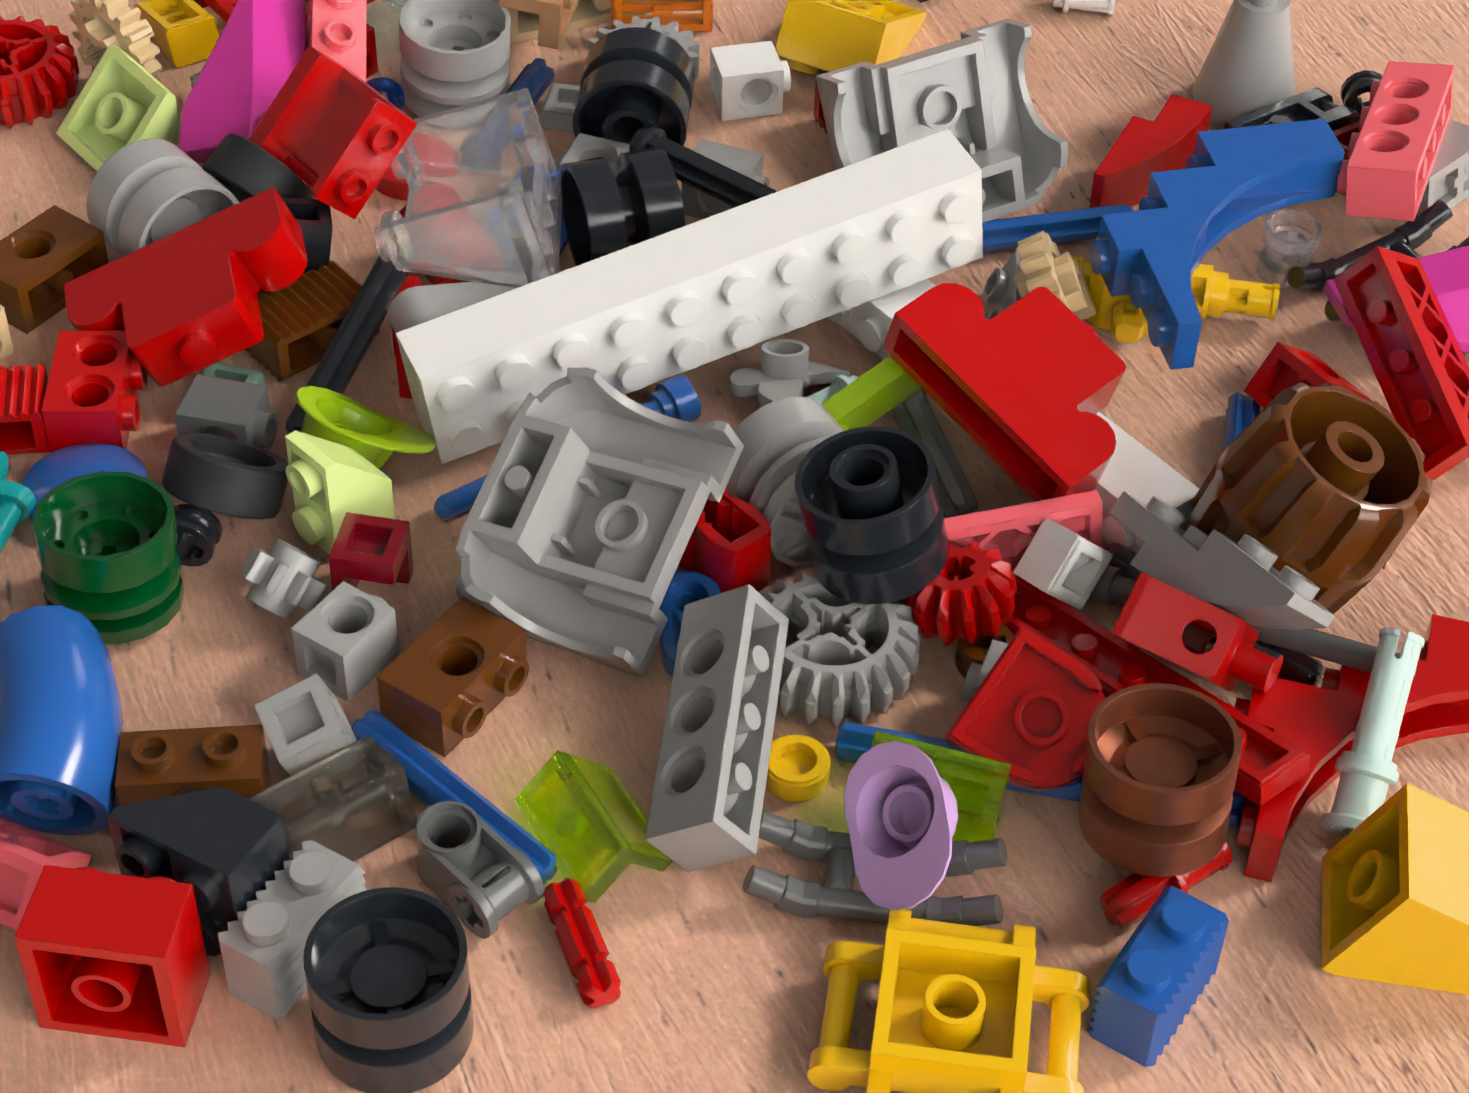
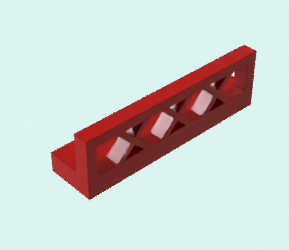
[1333,246,1469,480]

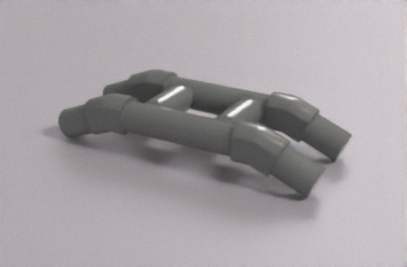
[743,810,1007,926]

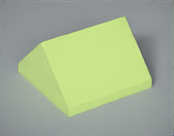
[56,43,180,172]

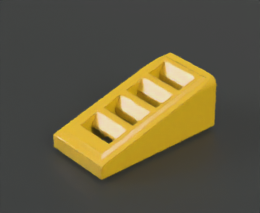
[133,0,219,68]

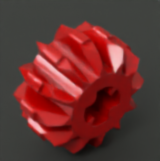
[905,541,1017,646]

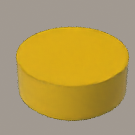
[765,734,831,802]

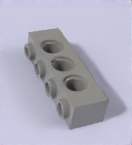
[645,584,789,872]

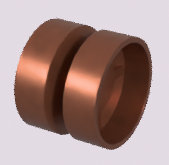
[1078,683,1242,877]

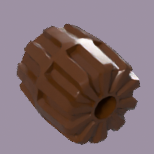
[1184,382,1431,614]

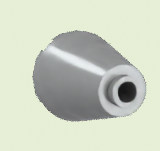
[1192,0,1296,129]

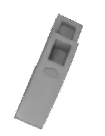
[1109,491,1335,630]

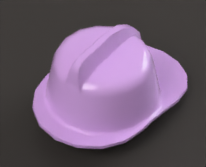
[843,741,958,911]

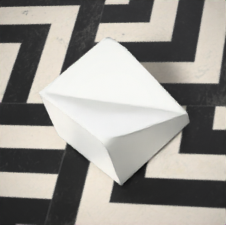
[1013,519,1113,610]

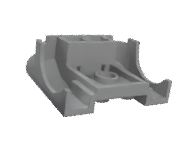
[816,18,1068,223]
[455,368,744,678]

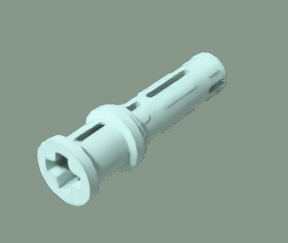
[1320,628,1425,836]

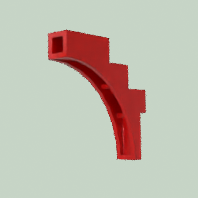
[1234,614,1469,882]

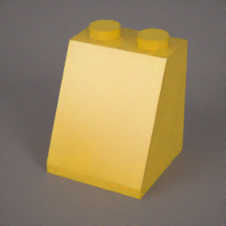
[1321,783,1469,995]

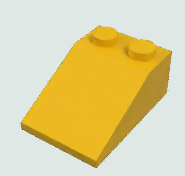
[775,0,927,74]

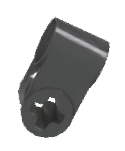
[416,801,545,939]

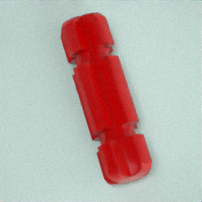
[543,878,621,1009]

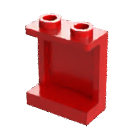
[248,45,418,220]

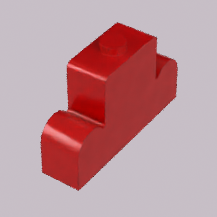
[64,187,307,387]
[882,283,1126,501]

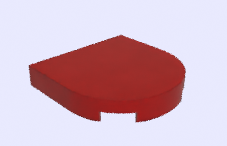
[945,625,1106,791]

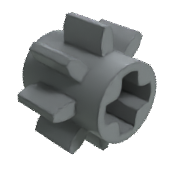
[241,539,326,620]

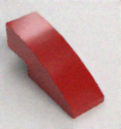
[1089,94,1212,208]

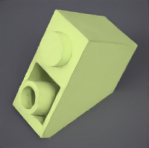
[285,430,395,555]

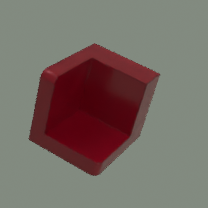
[328,512,413,591]

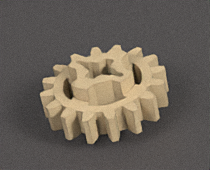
[69,0,163,82]
[1014,231,1096,325]

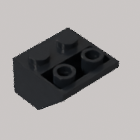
[107,786,290,956]

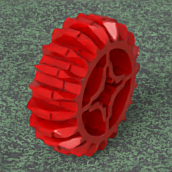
[0,16,80,129]

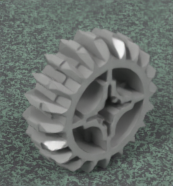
[760,570,920,729]

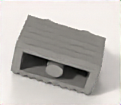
[218,840,367,1020]

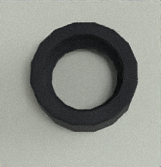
[202,133,314,203]
[161,432,289,519]

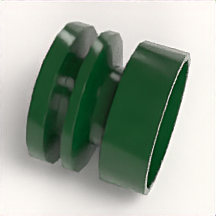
[32,471,184,645]

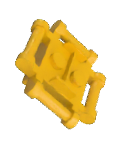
[807,909,1090,1093]

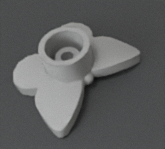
[730,339,850,406]

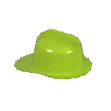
[295,386,436,470]

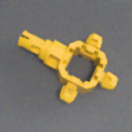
[1071,237,1280,343]

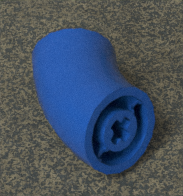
[0,605,123,836]

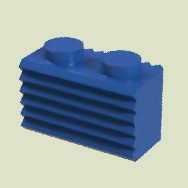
[1087,886,1229,1067]

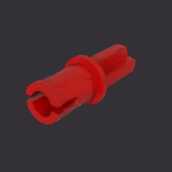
[1100,841,1232,929]

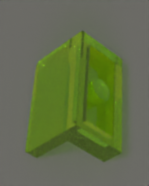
[514,750,673,903]

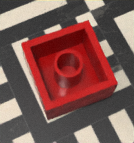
[14,865,211,1047]

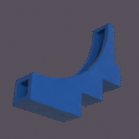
[1090,119,1345,370]

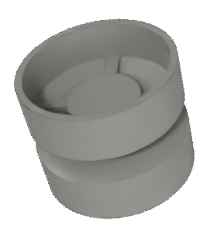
[86,138,239,257]

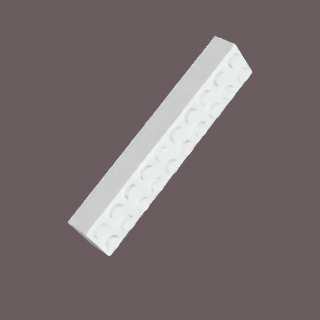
[396,129,983,464]

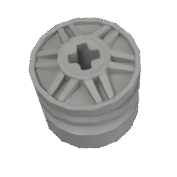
[399,0,511,126]
[726,397,844,566]

